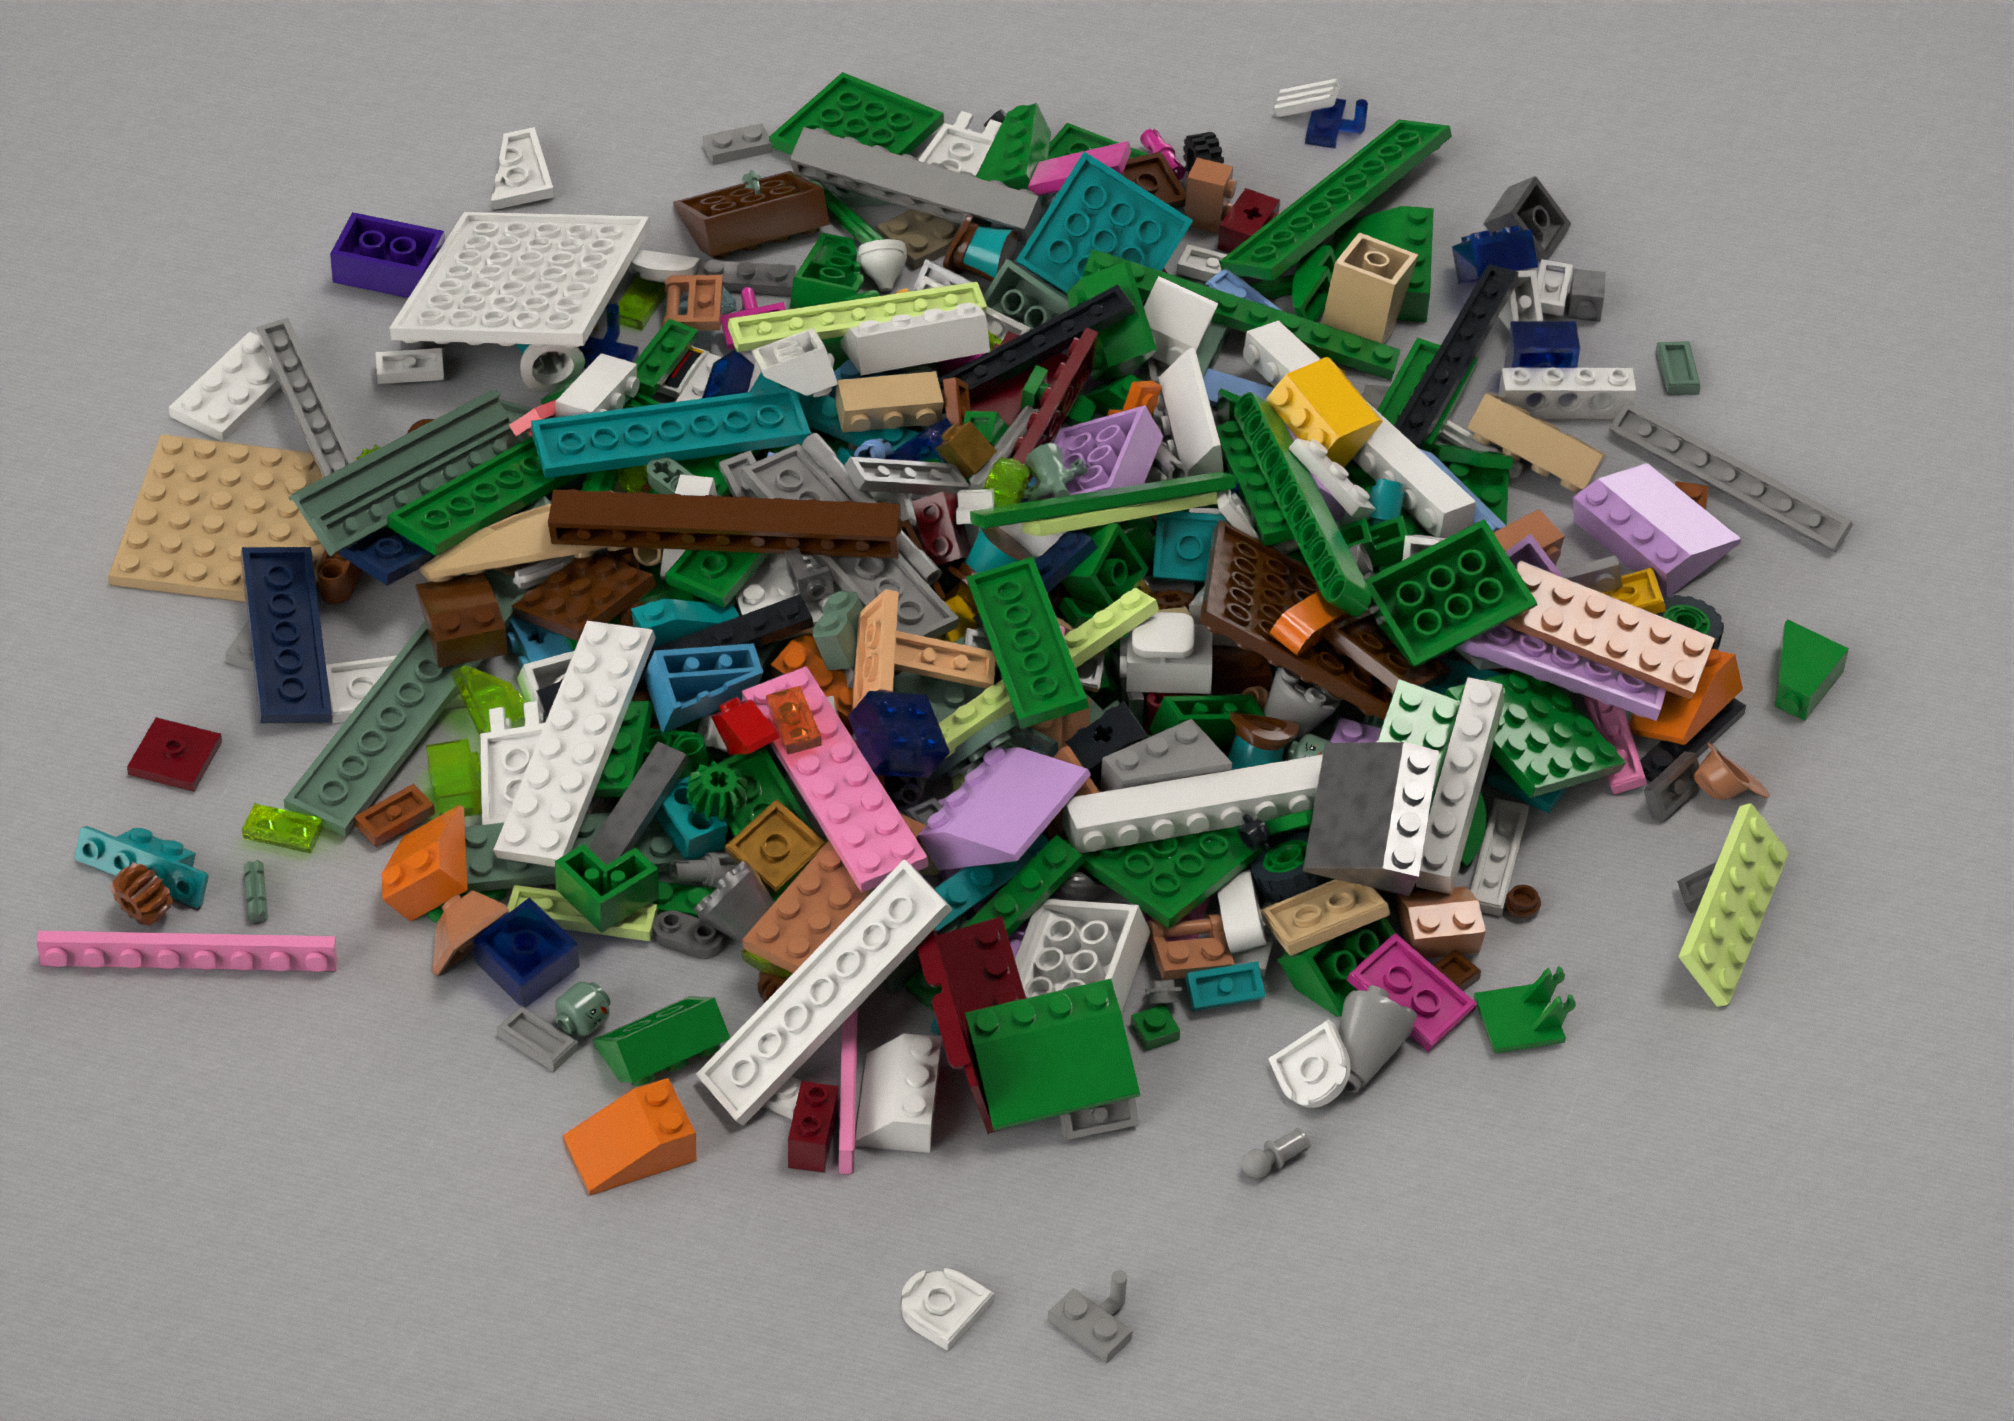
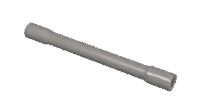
[802,433,942,585]

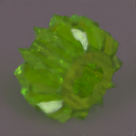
[984,457,1030,507]

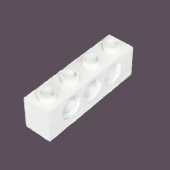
[1498,367,1636,419]

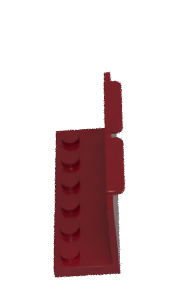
[940,327,1098,507]
[916,916,1026,1134]

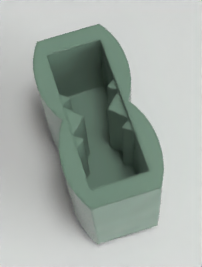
[813,591,863,670]

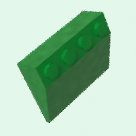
[1334,206,1434,322]
[1365,519,1537,669]
[965,978,1140,1131]

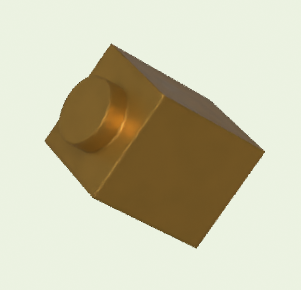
[936,421,997,478]

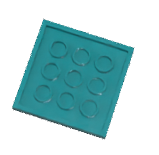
[1015,151,1193,302]

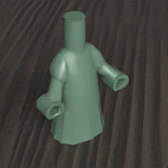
[1024,443,1088,502]

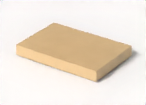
[1260,879,1390,956]

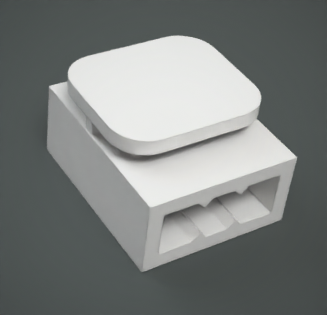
[1119,612,1212,694]

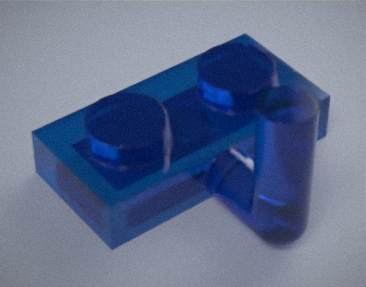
[1305,98,1368,149]
[578,304,639,369]
[885,418,952,463]

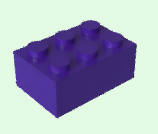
[330,212,445,298]

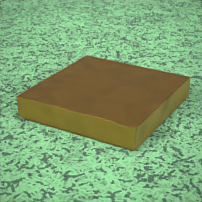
[725,799,826,897]

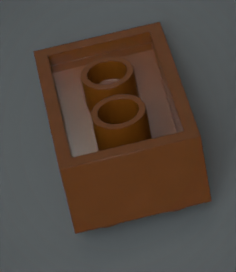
[415,572,507,668]

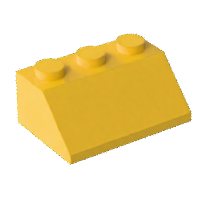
[1266,357,1383,468]

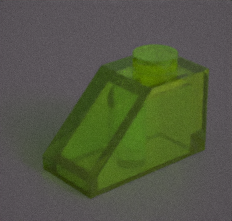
[451,665,525,738]

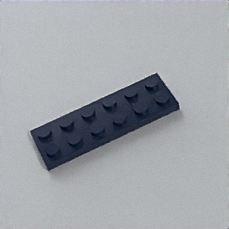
[241,547,332,723]

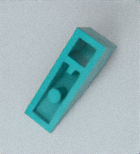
[631,599,739,648]

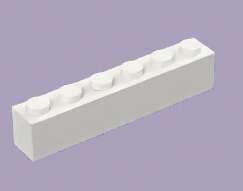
[1416,677,1504,895]

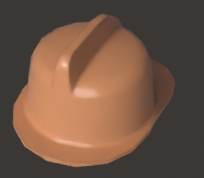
[1694,742,1770,800]

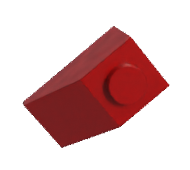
[711,697,780,755]

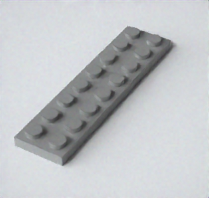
[741,443,959,639]

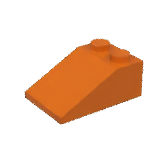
[1629,649,1743,745]
[382,805,468,922]
[563,1078,697,1195]

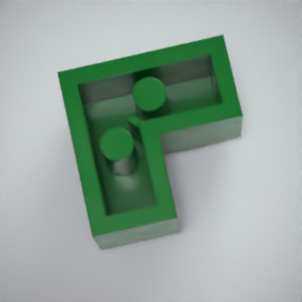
[555,844,659,933]

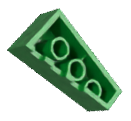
[976,103,1051,203]

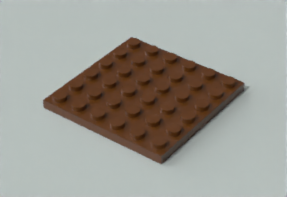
[1200,519,1392,720]

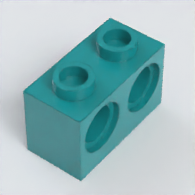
[654,776,729,860]

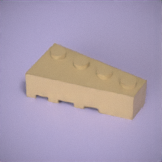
[1467,393,1607,493]

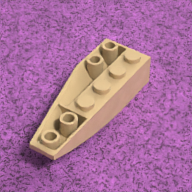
[420,491,627,582]

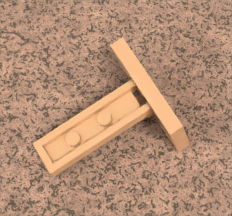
[852,589,995,714]

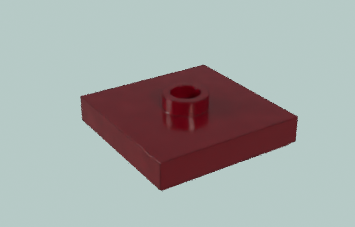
[127,717,222,792]

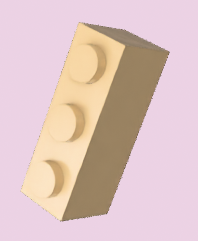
[835,371,944,432]

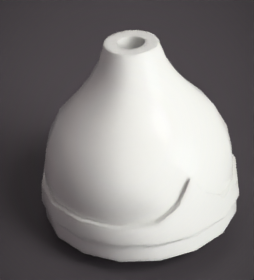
[858,239,907,292]

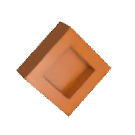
[1122,380,1162,416]

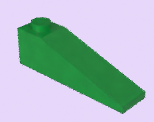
[790,232,864,309]

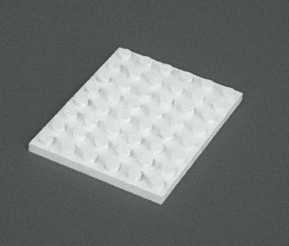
[389,212,650,348]

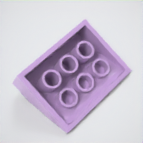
[1028,405,1164,523]
[1573,463,1741,597]
[918,747,1091,870]

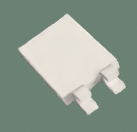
[919,111,1002,176]
[480,701,546,825]

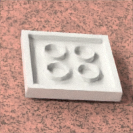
[735,553,843,643]

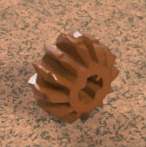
[110,863,173,926]

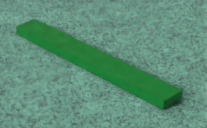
[970,472,1236,529]

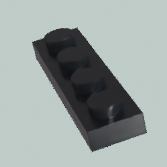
[1640,698,1746,782]

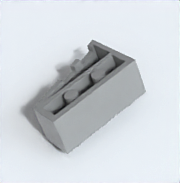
[1100,719,1232,792]

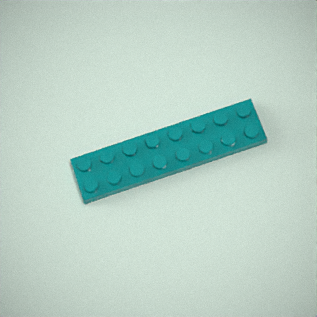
[531,387,811,478]

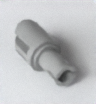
[669,852,739,888]

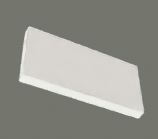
[326,656,473,724]

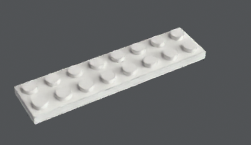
[493,621,656,867]
[696,859,953,1126]

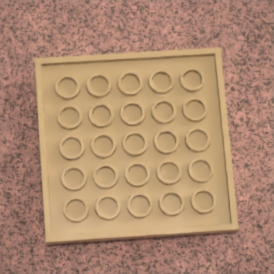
[108,434,358,602]

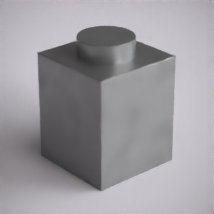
[1568,269,1606,321]

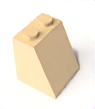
[1322,233,1418,344]

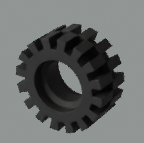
[1183,132,1224,178]

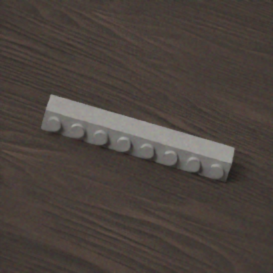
[790,127,1042,243]

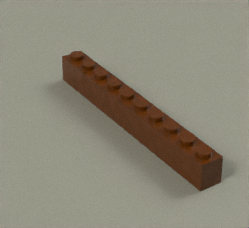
[548,489,902,558]

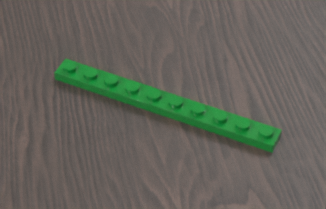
[1082,249,1401,380]

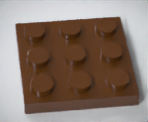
[511,553,657,641]
[1323,609,1452,695]

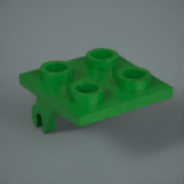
[1473,966,1576,1054]

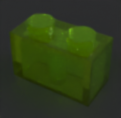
[426,738,482,817]

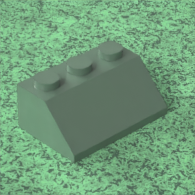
[983,259,1070,353]

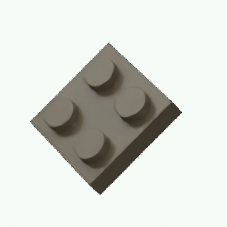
[876,209,958,270]

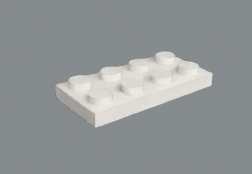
[169,332,281,442]

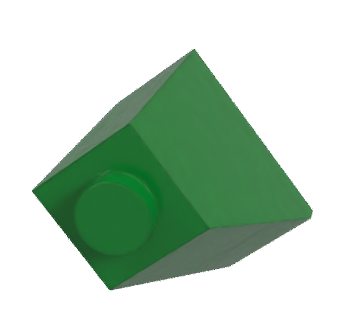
[1774,619,1849,721]

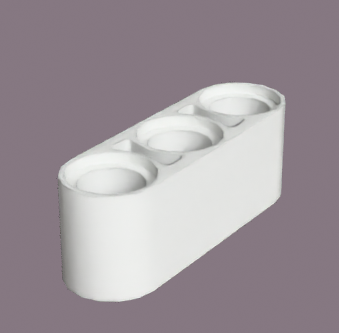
[1217,870,1267,954]

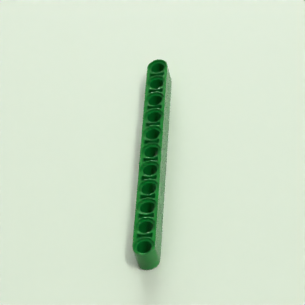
[1234,392,1371,617]

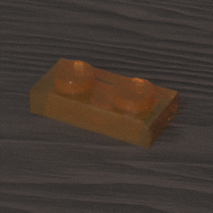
[766,686,822,755]

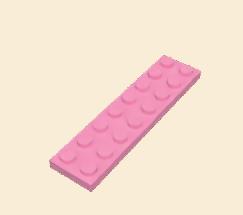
[742,666,928,893]

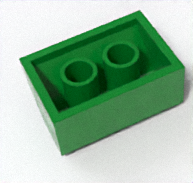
[1066,261,1157,381]
[1277,917,1395,1016]
[592,996,730,1086]

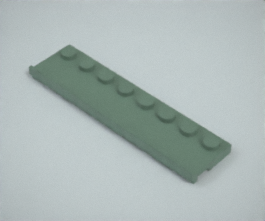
[289,390,528,557]

